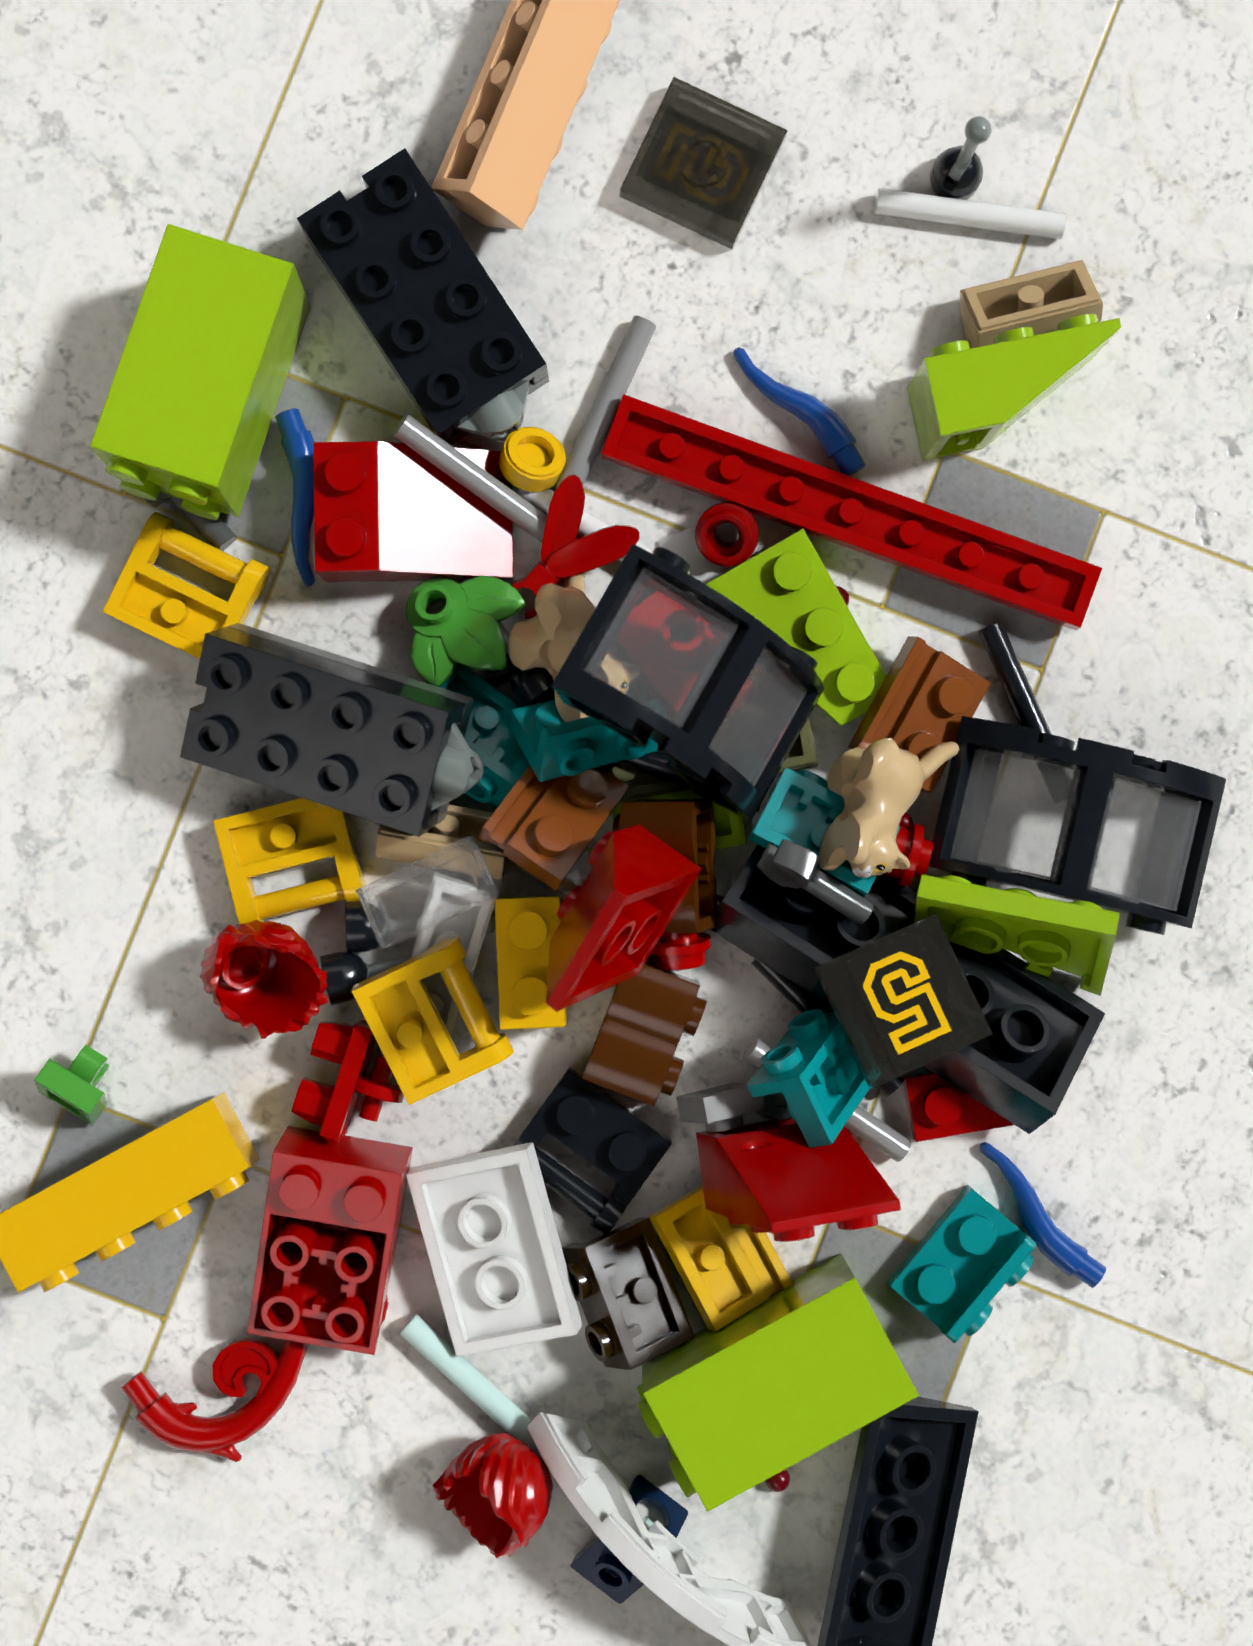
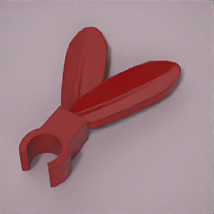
[510,475,639,619]

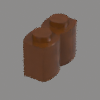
[612,799,717,933]
[582,962,707,1106]

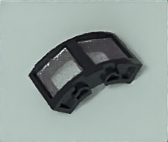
[552,543,824,822]
[929,716,1226,935]

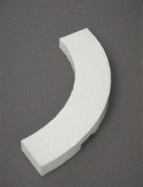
[527,1412,812,1646]

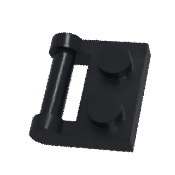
[513,1067,672,1234]

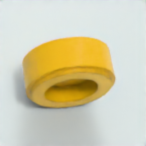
[499,427,566,492]

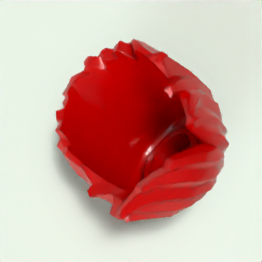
[200,920,328,1039]
[432,1433,553,1558]

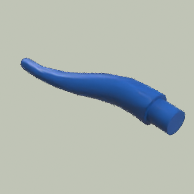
[733,347,866,476]
[275,408,315,587]
[980,1142,1106,1288]

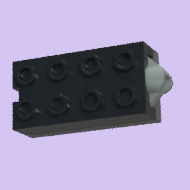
[297,148,549,445]
[180,623,483,837]

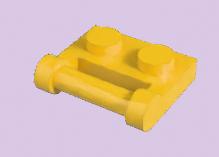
[102,512,271,659]
[213,798,368,924]
[352,937,514,1105]

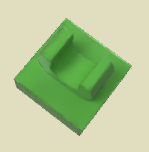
[34,1045,109,1126]

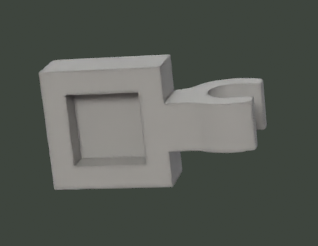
[676,1081,792,1132]

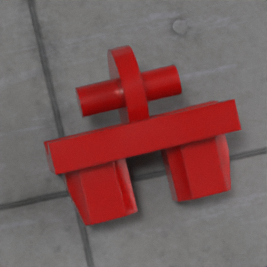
[291,1020,404,1142]

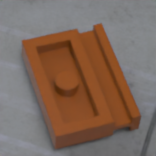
[848,636,991,793]
[478,765,629,891]

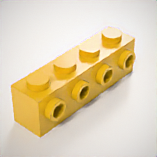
[0,1092,260,1293]

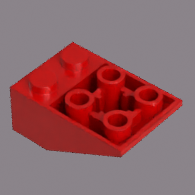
[696,1118,901,1242]
[247,1126,413,1355]

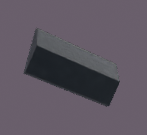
[818,1396,979,1646]

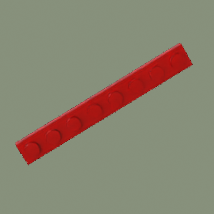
[601,394,1102,631]

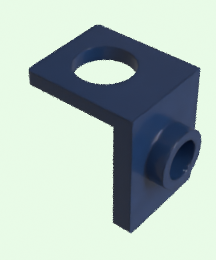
[570,1474,688,1604]

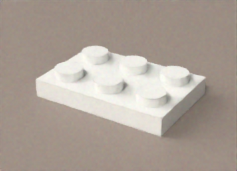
[406,1142,583,1357]

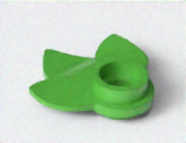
[406,576,525,687]

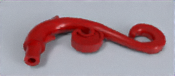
[121,1295,389,1462]

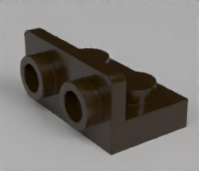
[562,1217,695,1370]

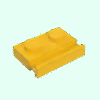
[649,1185,793,1331]

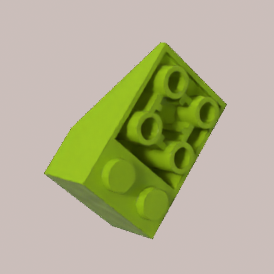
[907,314,1121,461]

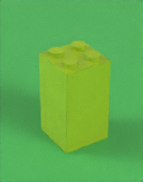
[90,224,311,520]
[637,1253,919,1512]

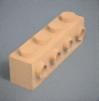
[431,0,620,230]

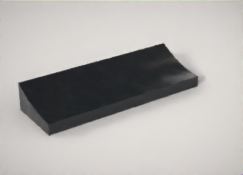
[710,844,1105,1134]

